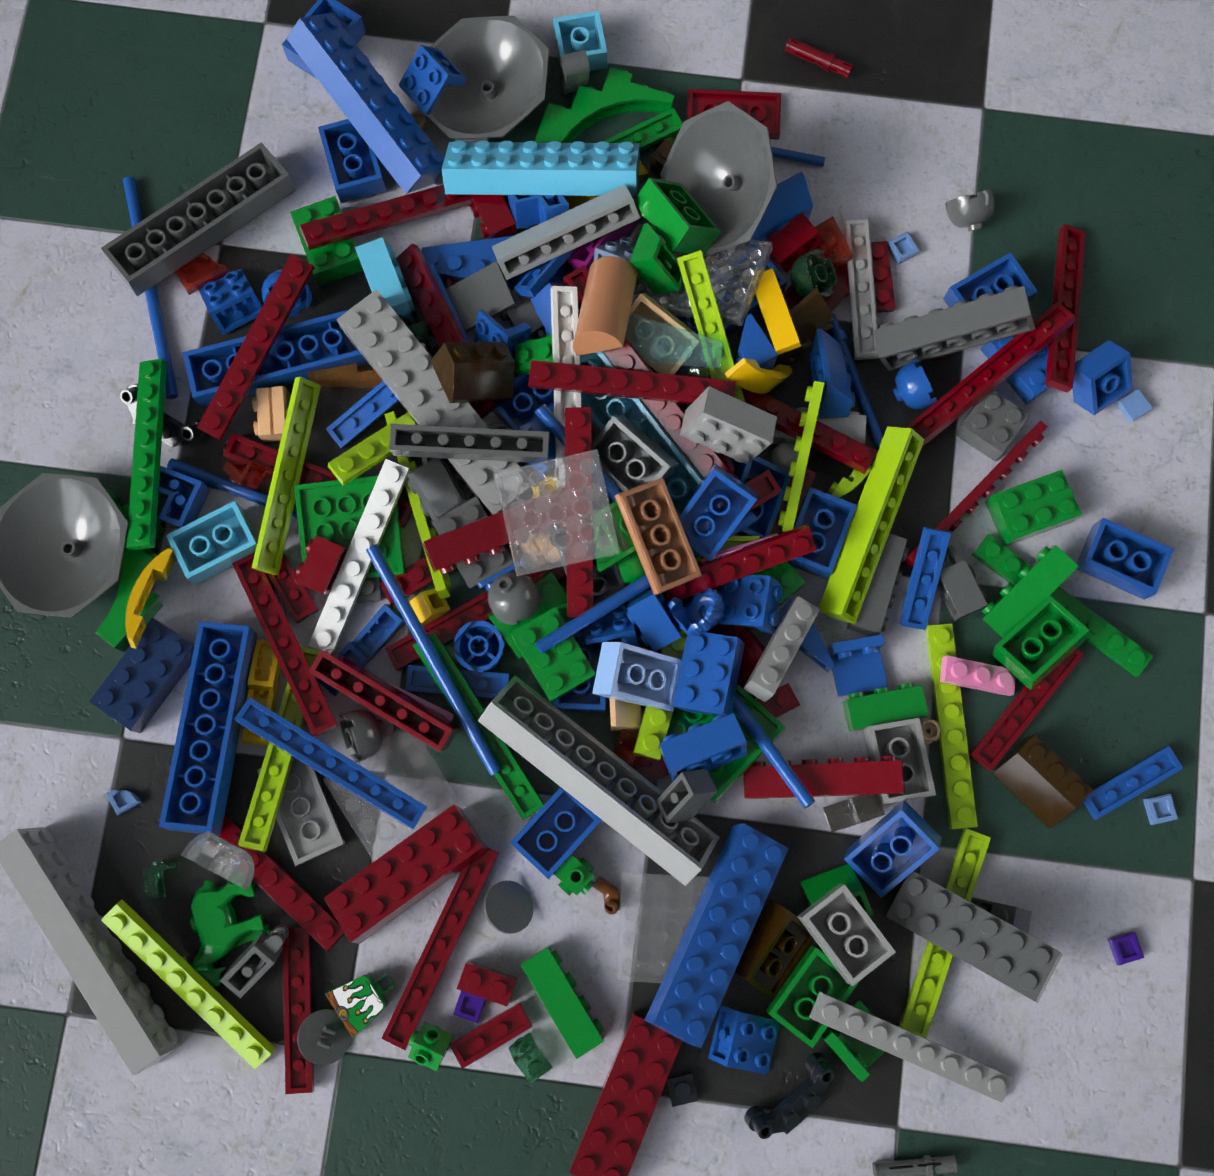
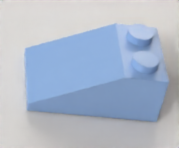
[592,642,682,711]

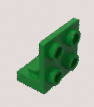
[821,1000,885,1082]

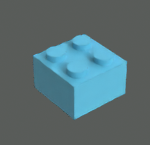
[553,11,607,71]

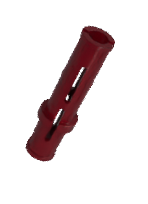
[785,37,854,79]

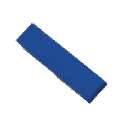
[317,604,406,696]

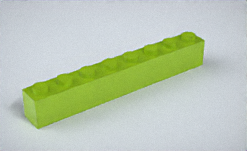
[818,426,925,624]

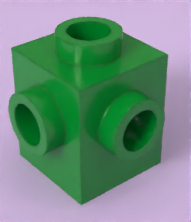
[554,854,595,896]
[408,1021,453,1071]

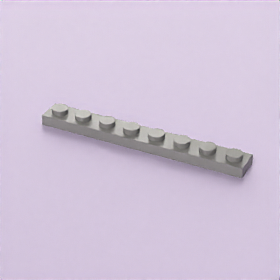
[809,992,1012,1103]

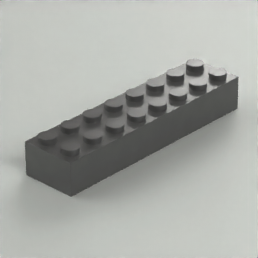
[101,142,295,297]

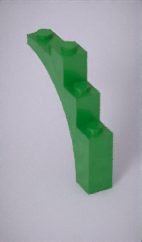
[534,67,675,143]
[96,488,166,652]

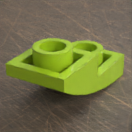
[827,466,872,499]

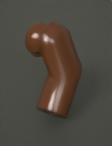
[592,876,621,915]

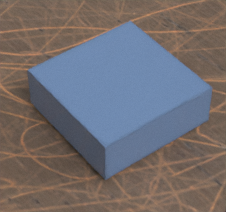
[888,231,920,265]
[1116,388,1153,423]
[1143,794,1178,825]

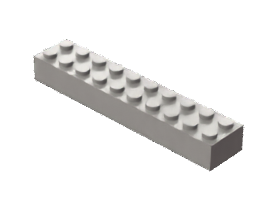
[336,289,534,515]
[478,675,720,886]
[0,827,181,1076]

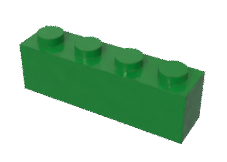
[980,545,1079,639]
[520,946,605,1059]

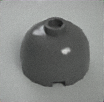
[945,189,995,232]
[488,571,541,625]
[339,709,386,762]

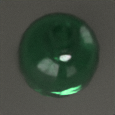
[790,249,837,299]

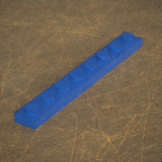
[234,697,427,830]

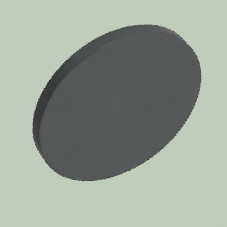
[484,880,534,934]
[297,1009,351,1065]

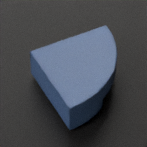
[106,790,143,816]

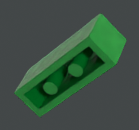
[842,682,929,732]

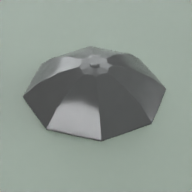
[426,16,549,139]
[660,101,777,257]
[0,473,129,618]

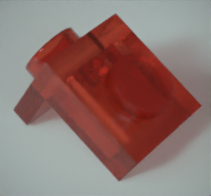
[223,461,268,489]
[614,729,654,769]

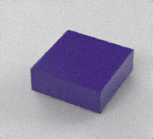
[1108,931,1144,965]
[453,991,486,1023]

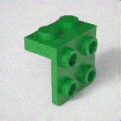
[514,334,553,376]

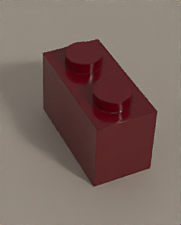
[469,194,517,239]
[764,212,825,273]
[296,536,348,595]
[457,960,518,1007]

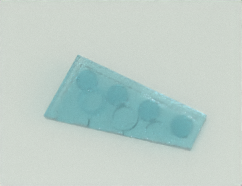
[625,312,723,368]

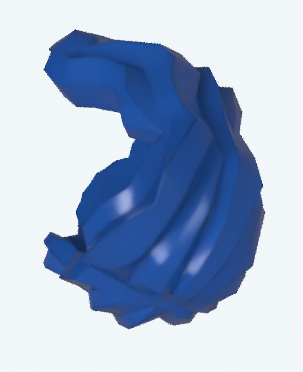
[668,588,725,636]

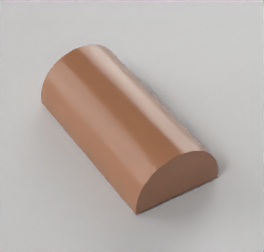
[573,256,638,356]
[615,477,702,595]

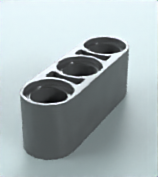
[560,50,590,94]

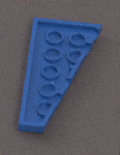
[421,236,566,290]

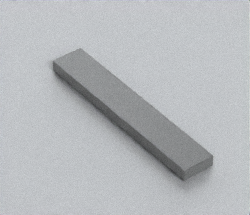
[844,218,879,360]

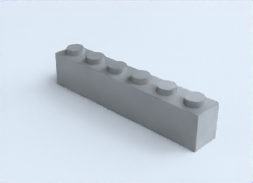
[492,185,640,280]

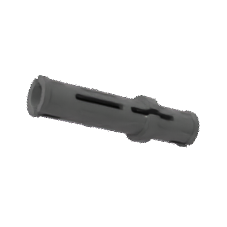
[872,1154,957,1176]

